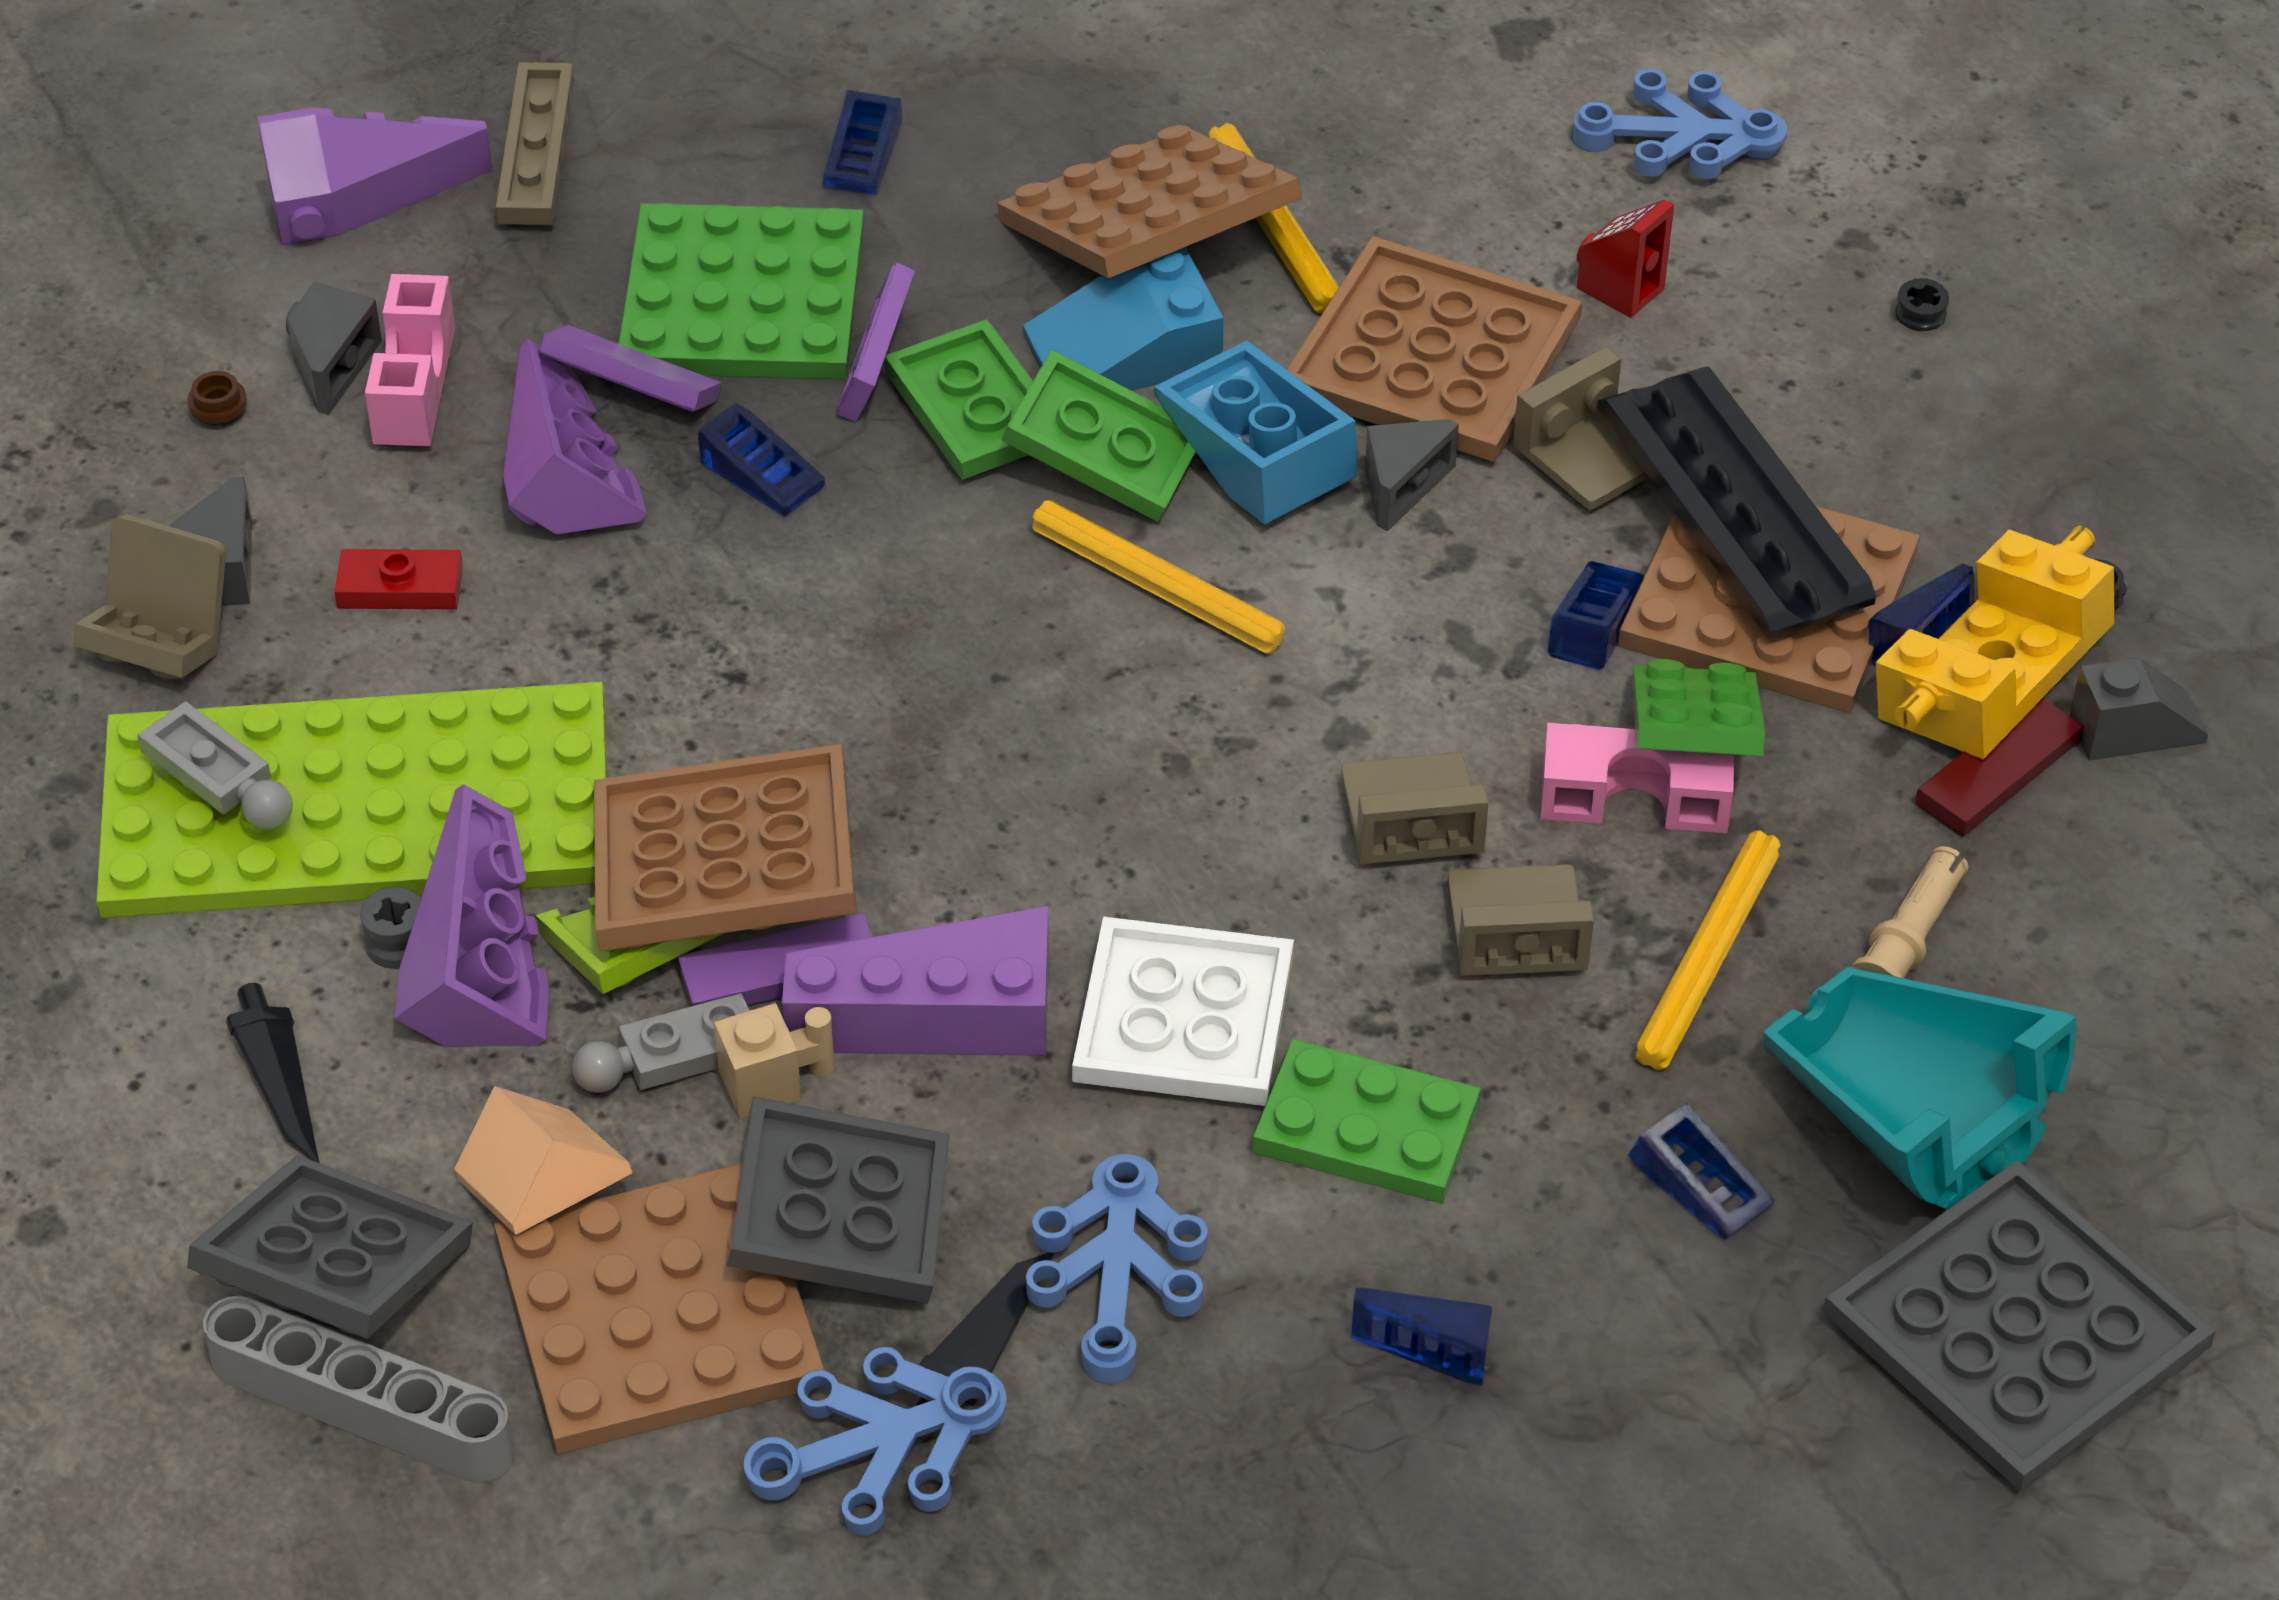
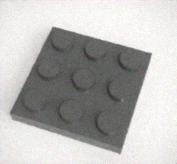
[727,1097,950,1304]
[187,1155,473,1339]

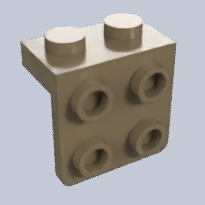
[73,514,226,679]

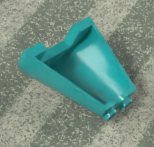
[1763,967,2076,1209]

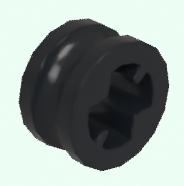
[1895,278,1949,331]

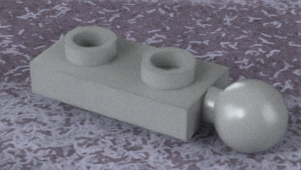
[138,701,293,830]
[572,993,750,1093]

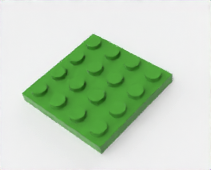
[619,203,864,380]

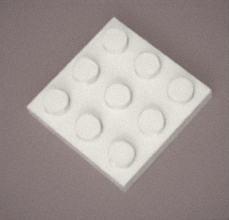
[1072,917,1294,1106]

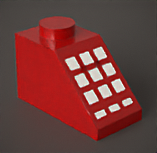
[1576,199,1674,318]

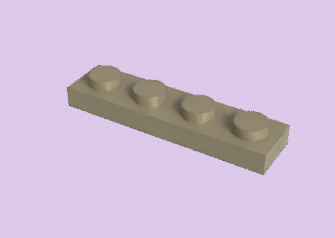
[495,62,574,226]

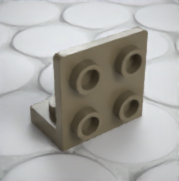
[1513,346,1649,510]
[1341,752,1489,865]
[1447,864,1594,976]

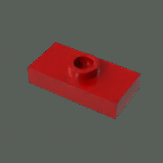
[334,549,463,610]

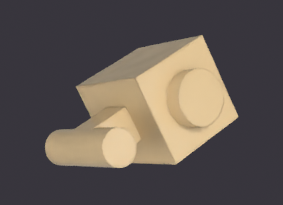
[714,1003,835,1119]

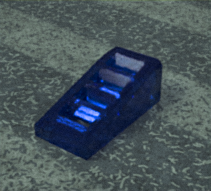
[822,90,903,195]
[698,402,825,517]
[1548,561,1645,669]
[1868,563,1974,666]
[1628,1103,1775,1240]
[1351,1287,1492,1385]

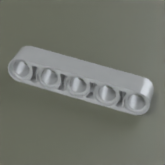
[203,1295,515,1482]

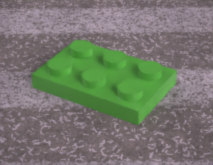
[884,319,1033,480]
[1001,349,1196,522]
[1632,659,1766,756]
[1252,1039,1481,1204]

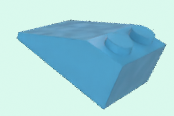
[1023,247,1224,391]
[1154,340,1357,525]

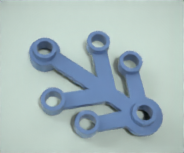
[1572,69,1788,179]
[1026,1154,1208,1384]
[744,1347,1007,1536]

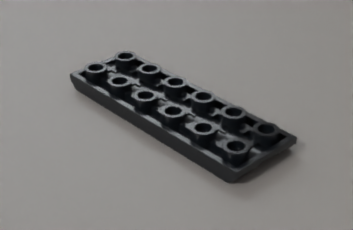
[1597,366,1876,640]

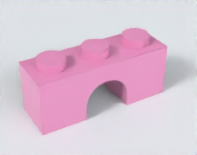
[365,274,456,446]
[1540,723,1734,834]

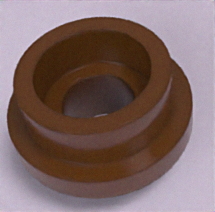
[187,371,247,424]

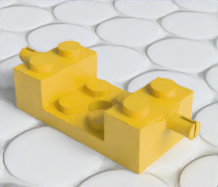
[1876,526,2114,759]

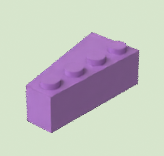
[782,906,1049,1055]

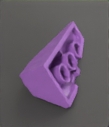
[257,107,492,245]
[503,339,647,535]
[394,784,550,1047]

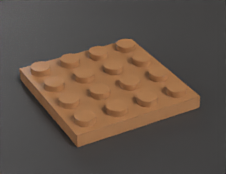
[997,125,1302,279]
[1287,236,1582,462]
[1618,506,1920,713]
[594,744,857,951]
[494,1164,825,1455]

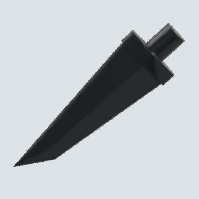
[226,983,319,1163]
[917,1252,1055,1406]

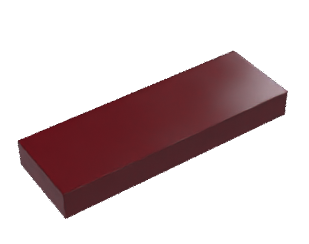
[1915,698,2084,837]

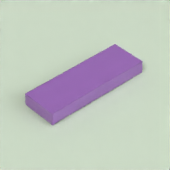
[836,263,915,422]
[540,325,722,412]
[678,913,873,1006]

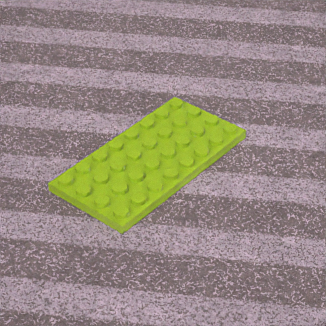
[97,682,607,918]

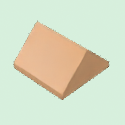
[454,1086,633,1235]

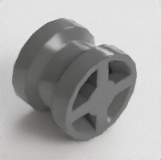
[360,887,421,969]

